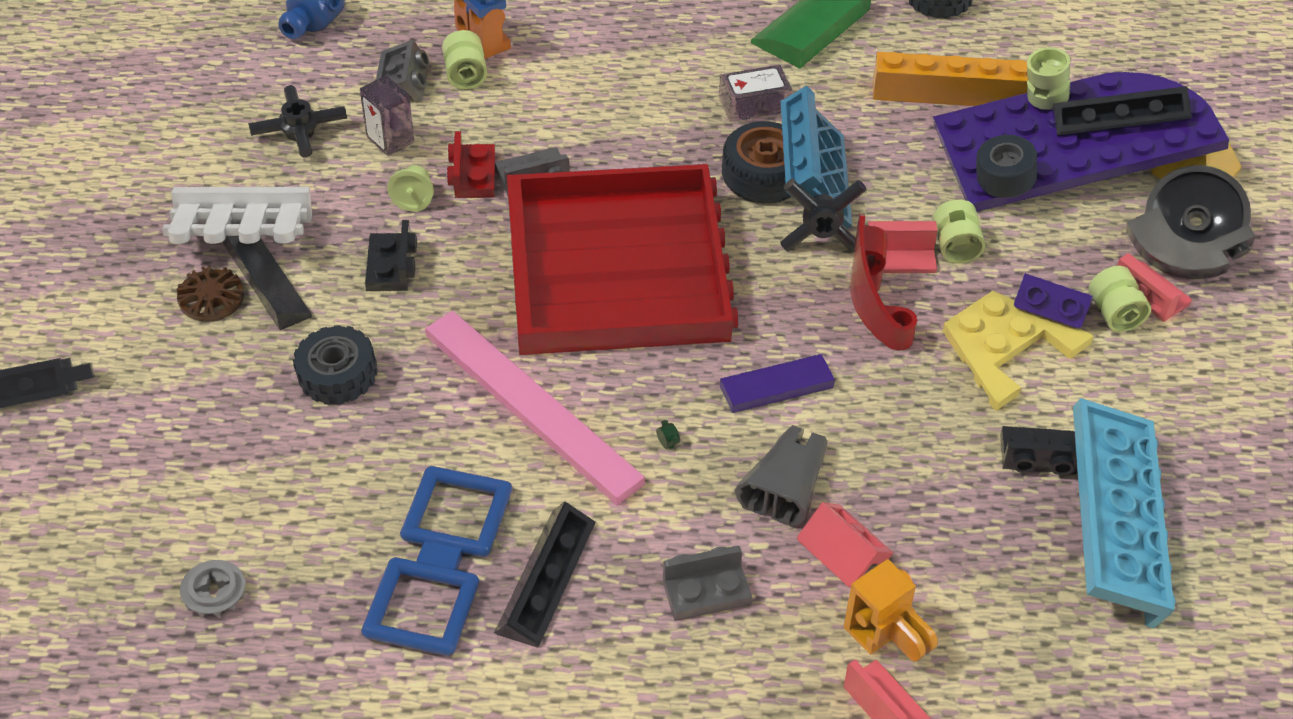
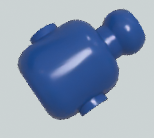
[278,0,345,39]

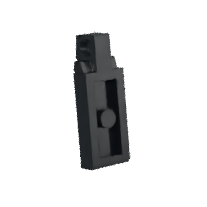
[0,358,95,408]

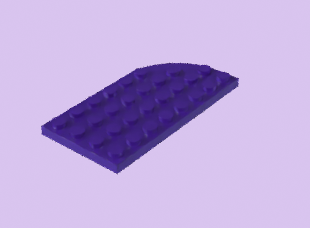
[933,72,1229,212]

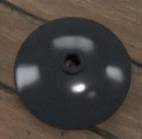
[1145,165,1251,243]

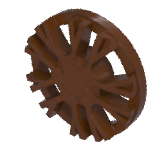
[177,266,244,321]

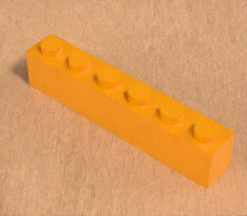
[873,52,1028,106]

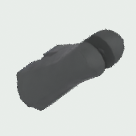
[735,425,828,527]

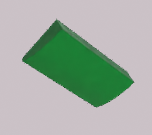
[751,0,871,69]

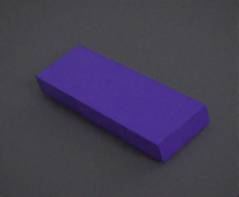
[720,354,835,413]

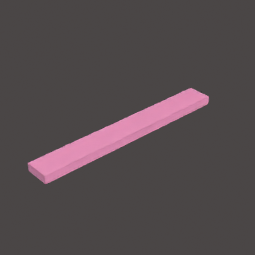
[425,310,645,505]

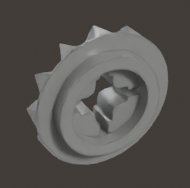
[180,560,246,618]

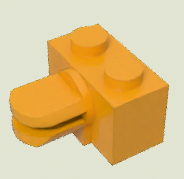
[843,559,938,662]

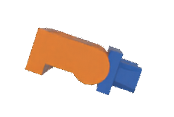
[454,0,511,59]

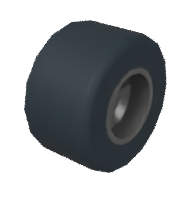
[976,135,1037,198]

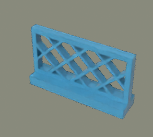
[781,85,852,229]

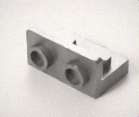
[374,40,430,103]
[495,147,570,196]
[662,545,752,621]

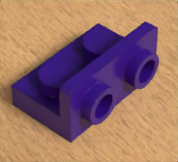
[1014,273,1094,329]

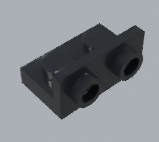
[365,220,417,291]
[1000,426,1078,475]

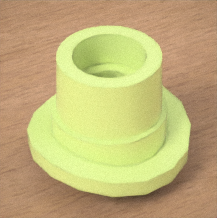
[387,165,434,212]

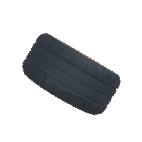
[722,121,791,203]

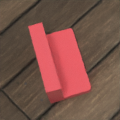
[868,221,938,273]
[1117,253,1192,322]
[797,502,894,587]
[843,659,931,719]

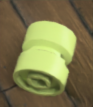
[442,30,487,89]
[1027,47,1070,110]
[933,199,986,263]
[1089,266,1151,332]

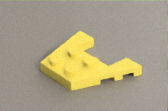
[943,291,1094,411]

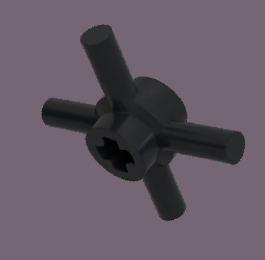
[248,85,347,158]
[780,179,867,253]

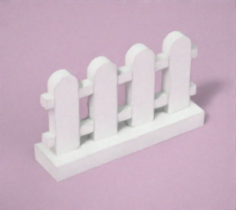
[162,187,312,244]

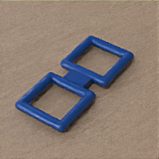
[361,466,513,656]

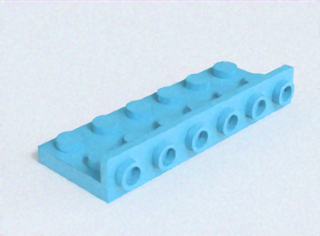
[1073,398,1176,628]

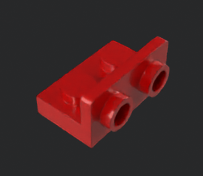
[447,131,495,198]

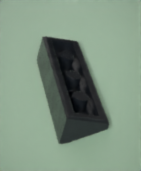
[1052,86,1192,136]
[223,236,312,330]
[494,501,596,647]

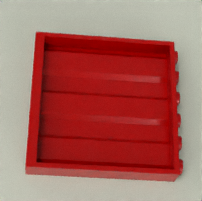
[507,164,738,355]

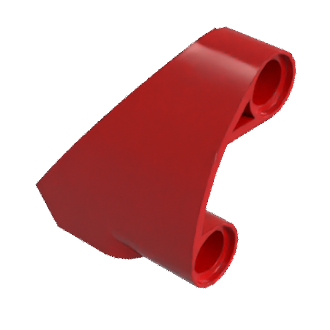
[850,213,918,351]

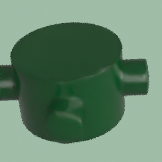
[656,420,680,449]

